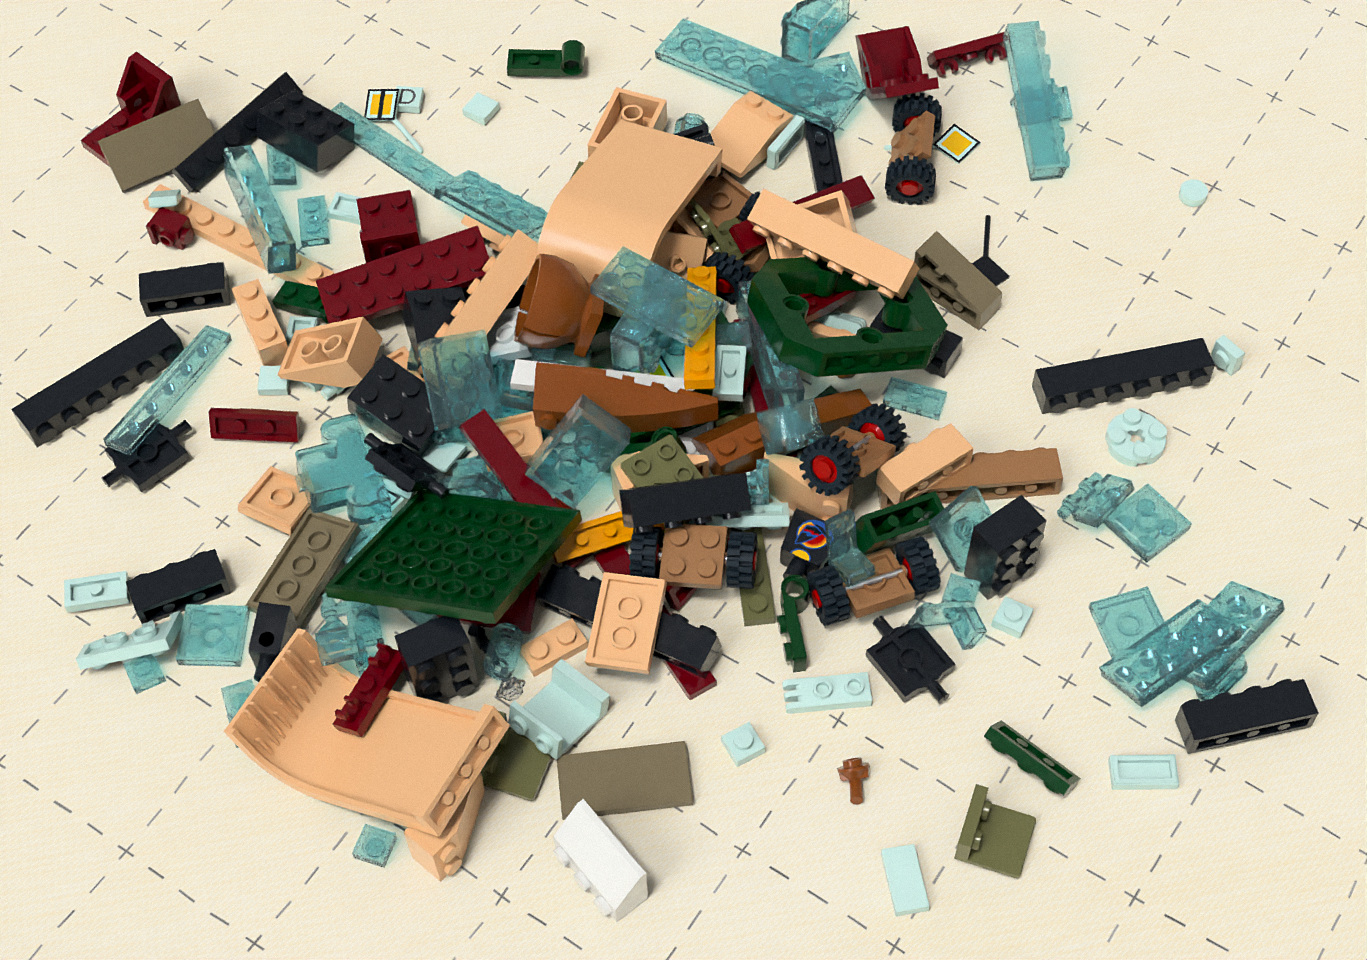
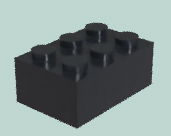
[257,89,354,172]
[347,354,455,457]
[964,495,1047,600]
[394,616,480,703]

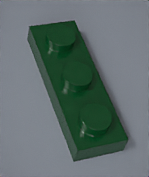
[984,720,1081,796]

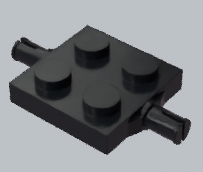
[101,416,192,492]
[364,433,450,500]
[866,616,956,704]

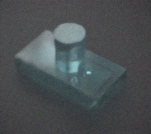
[439,458,501,498]

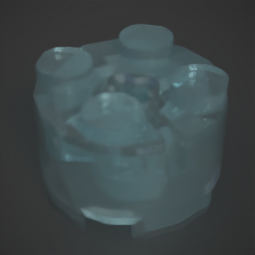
[757,398,824,455]

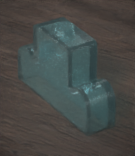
[295,412,392,525]

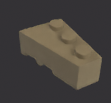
[914,231,1002,330]

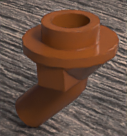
[837,757,870,804]

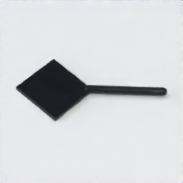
[972,215,1010,287]

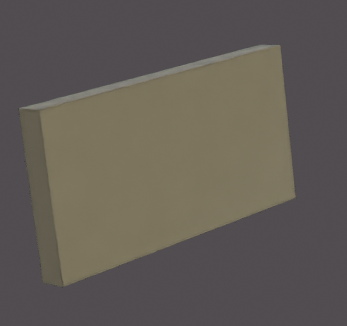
[98,99,215,192]
[245,508,361,628]
[557,741,693,820]

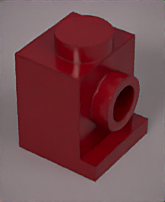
[146,207,195,250]

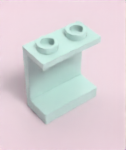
[508,659,610,760]

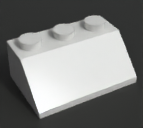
[553,799,648,923]

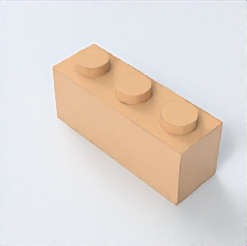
[231,279,288,366]
[876,423,974,504]

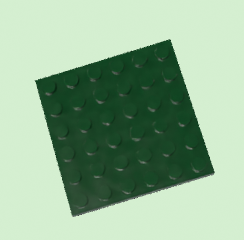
[325,490,582,624]

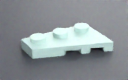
[76,610,184,670]

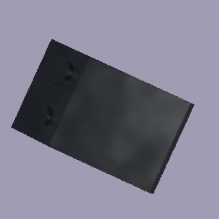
[402,287,479,378]

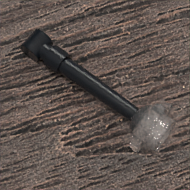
[468,624,526,701]

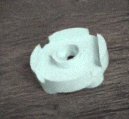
[1105,408,1167,467]

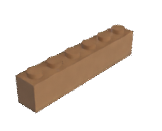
[875,447,1063,509]

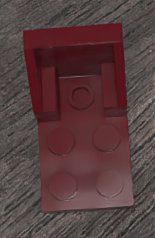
[855,26,939,99]
[81,51,181,167]
[356,190,420,263]

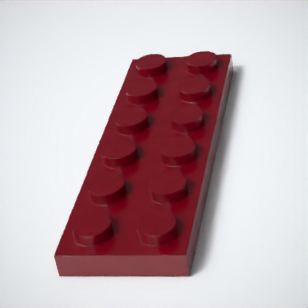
[315,225,489,323]

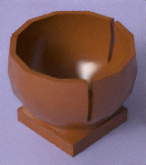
[514,253,606,358]

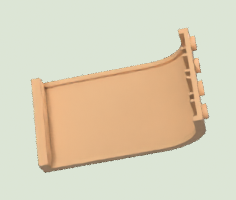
[536,120,723,323]
[223,628,510,836]

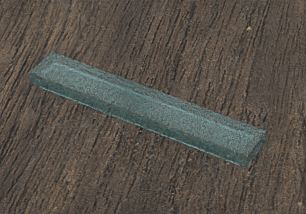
[331,102,457,200]
[103,325,232,455]

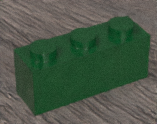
[846,491,949,557]

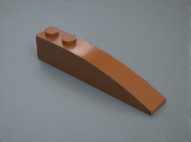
[533,362,719,433]
[692,388,872,476]

